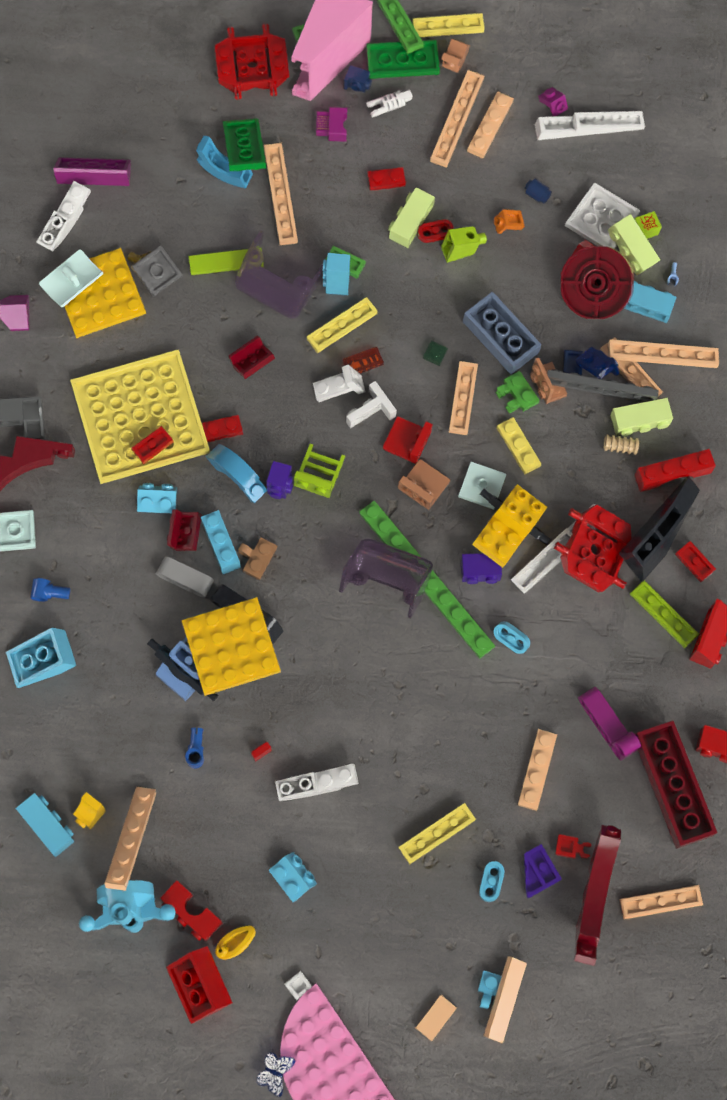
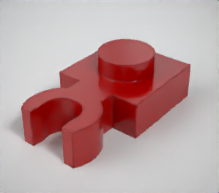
[555,834,592,859]

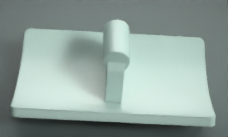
[39,250,103,307]

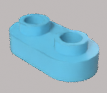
[494,621,530,654]
[479,861,505,902]

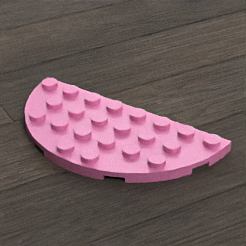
[280,984,394,1100]

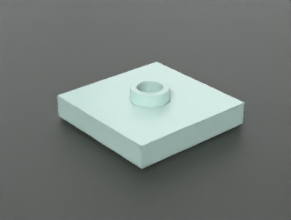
[458,462,506,510]
[0,510,36,551]

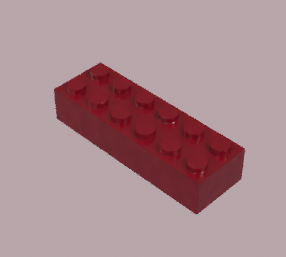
[635,720,718,849]

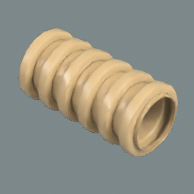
[603,434,639,455]

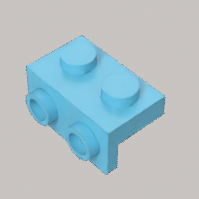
[137,483,178,513]
[269,852,317,902]

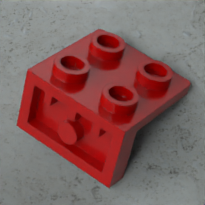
[383,417,433,464]

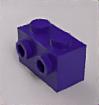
[267,461,293,499]
[461,553,502,584]

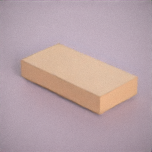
[416,995,457,1041]

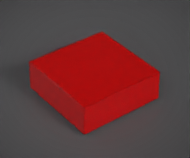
[251,742,272,762]

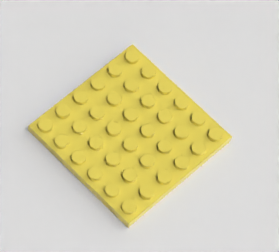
[70,350,210,484]

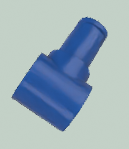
[30,578,70,602]
[185,728,204,769]

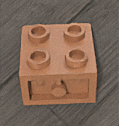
[530,357,567,404]
[398,460,450,510]

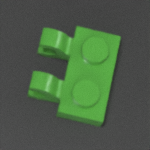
[495,371,540,414]

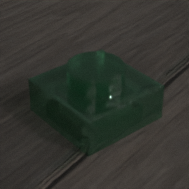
[423,341,448,366]

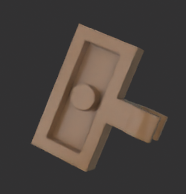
[238,538,278,580]

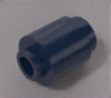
[524,178,552,204]

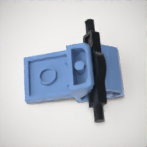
[147,637,219,702]

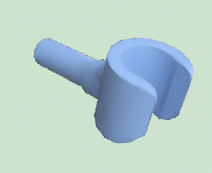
[666,262,679,286]

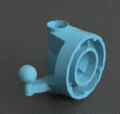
[79,881,175,933]

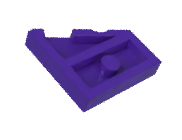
[523,844,562,899]

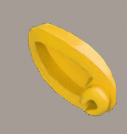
[215,926,256,959]

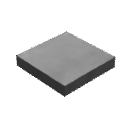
[131,245,183,297]

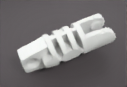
[366,90,413,117]

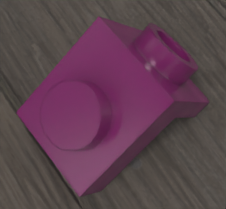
[538,87,568,117]

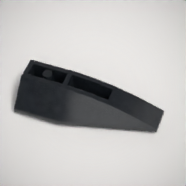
[619,476,700,581]

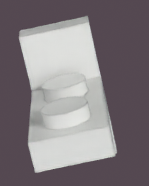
[313,365,365,402]
[346,381,397,428]

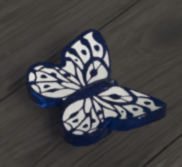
[256,1052,296,1097]

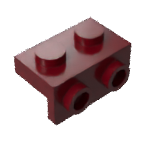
[229,336,275,379]
[167,509,202,551]

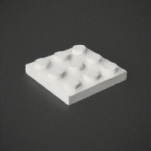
[565,183,640,249]

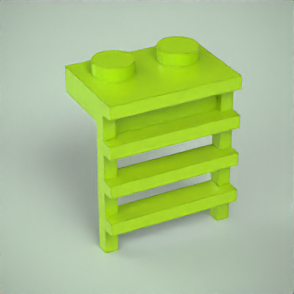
[294,443,345,498]

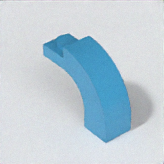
[196,136,253,188]
[206,444,267,503]

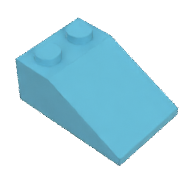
[6,628,77,688]

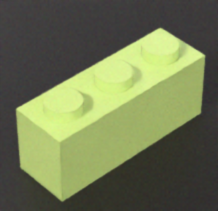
[388,188,435,248]
[608,214,660,275]
[611,398,673,436]

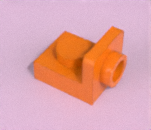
[494,209,525,234]

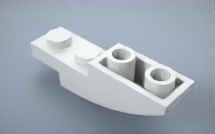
[36,181,91,251]
[275,764,359,801]

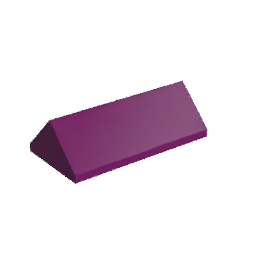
[54,157,131,186]

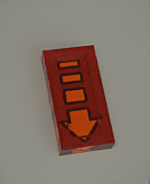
[342,346,384,374]

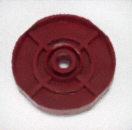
[561,246,634,319]

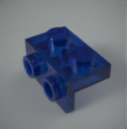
[575,346,620,379]

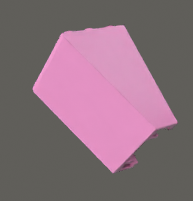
[291,0,373,101]

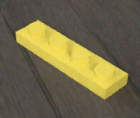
[412,13,484,37]
[307,297,378,353]
[399,803,476,865]

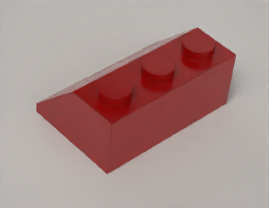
[689,599,727,669]
[166,946,233,1024]

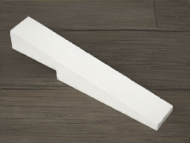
[535,111,645,140]
[511,504,597,594]

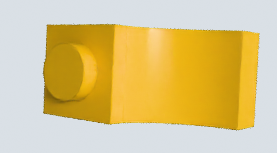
[73,792,106,829]

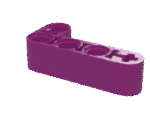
[578,686,641,761]

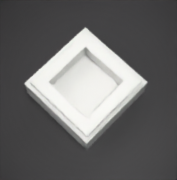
[284,971,312,1000]

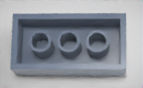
[463,292,541,375]

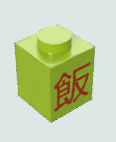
[634,211,662,239]

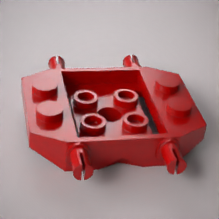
[215,24,289,100]
[554,505,632,592]

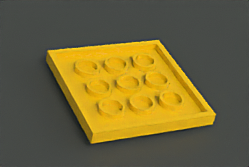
[64,248,146,338]
[182,597,281,696]

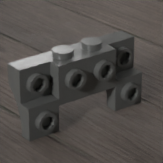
[0,396,45,439]

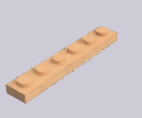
[430,70,484,168]
[264,143,298,245]
[608,340,719,368]
[105,787,156,891]

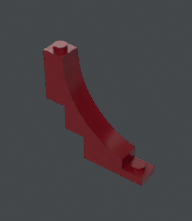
[0,436,75,491]
[574,825,621,966]

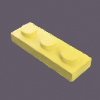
[497,417,541,475]

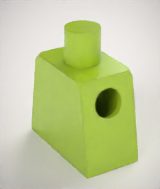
[441,226,487,263]

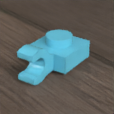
[478,971,502,1009]

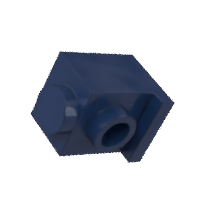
[344,65,372,93]

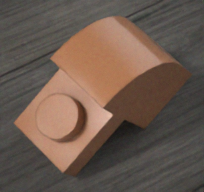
[441,39,470,73]

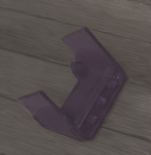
[235,230,323,318]
[339,539,433,618]

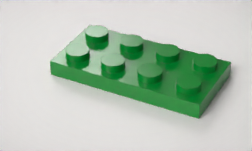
[366,40,440,79]
[223,119,266,171]

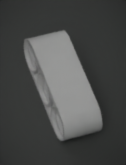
[155,556,214,598]

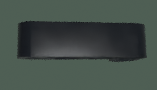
[210,584,284,645]

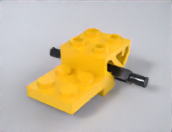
[472,484,552,568]

